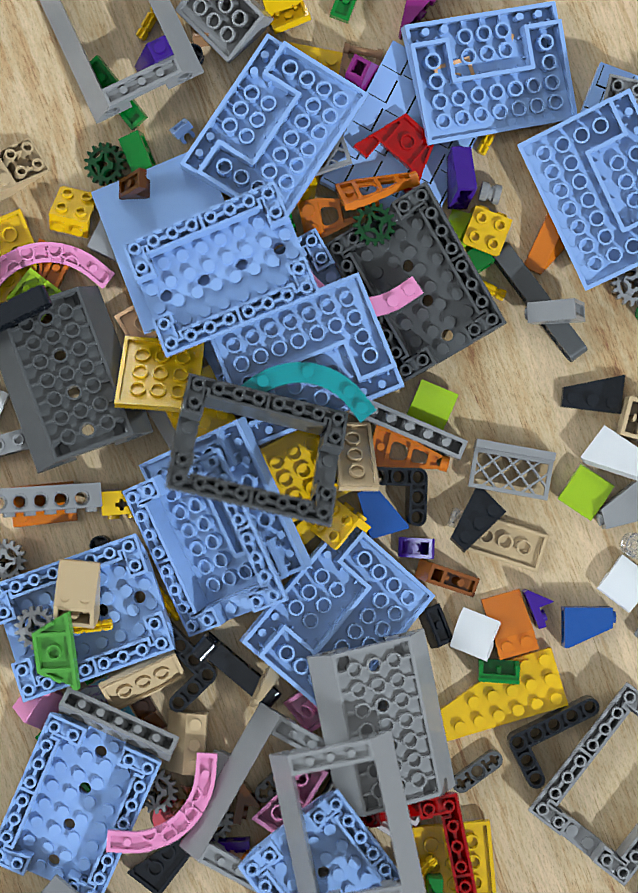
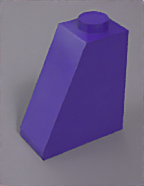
[135,35,174,72]
[447,146,477,209]

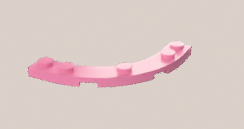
[0,242,115,289]
[311,271,424,317]
[106,752,218,853]

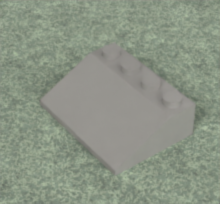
[175,0,274,63]

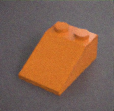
[10,481,78,528]
[481,589,539,660]

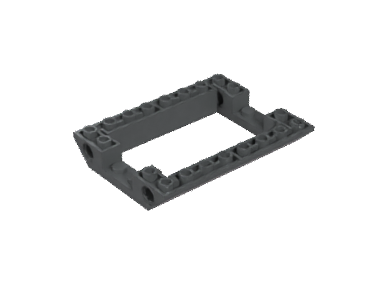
[165,373,349,527]

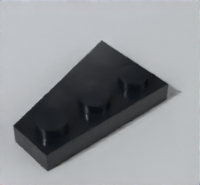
[560,375,625,414]
[450,488,507,553]
[127,837,191,893]

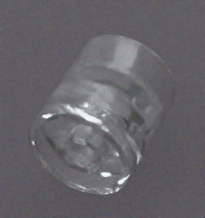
[620,532,638,559]

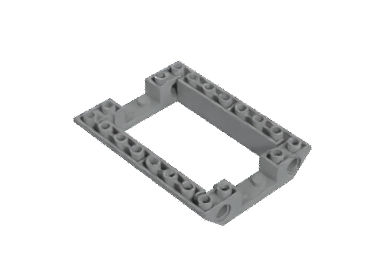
[40,0,204,124]
[528,682,638,886]
[179,702,334,893]
[269,730,426,893]

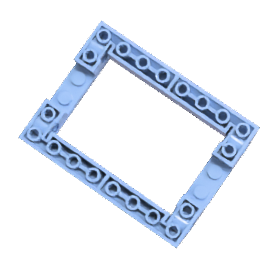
[122,448,289,637]

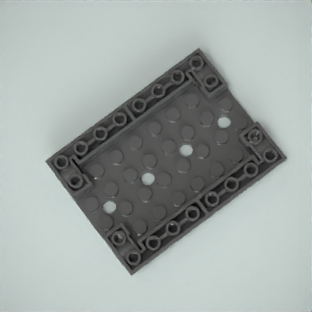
[325,181,507,383]
[0,286,153,474]

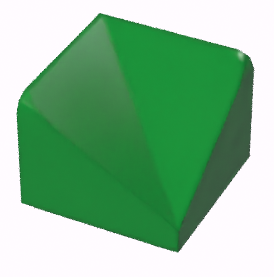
[425,873,443,893]

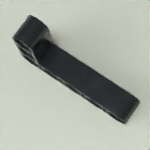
[0,285,53,332]
[334,467,428,526]
[169,619,218,712]
[191,631,282,707]
[507,695,600,789]

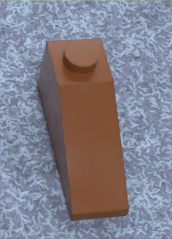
[414,558,480,597]

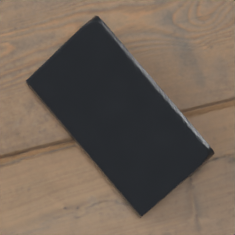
[419,603,452,649]

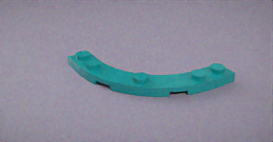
[241,362,377,423]

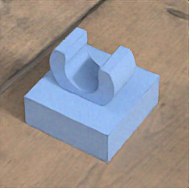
[169,118,195,144]

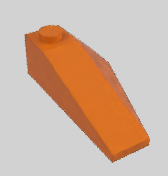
[524,212,565,275]

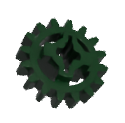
[84,142,127,186]
[352,202,396,247]

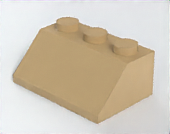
[165,709,209,776]

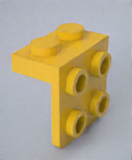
[262,0,311,35]
[49,186,96,238]
[462,205,513,257]
[311,499,371,550]

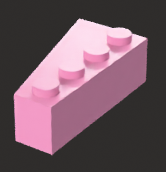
[251,769,330,833]

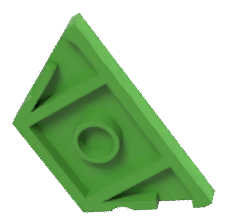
[32,611,81,690]

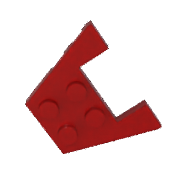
[352,113,434,194]

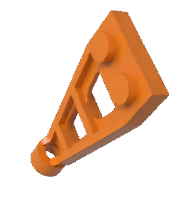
[335,171,420,211]
[298,198,380,238]
[373,425,450,472]

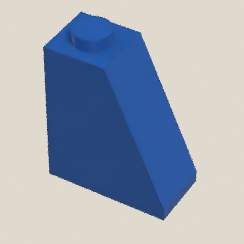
[357,491,409,539]
[561,606,616,648]

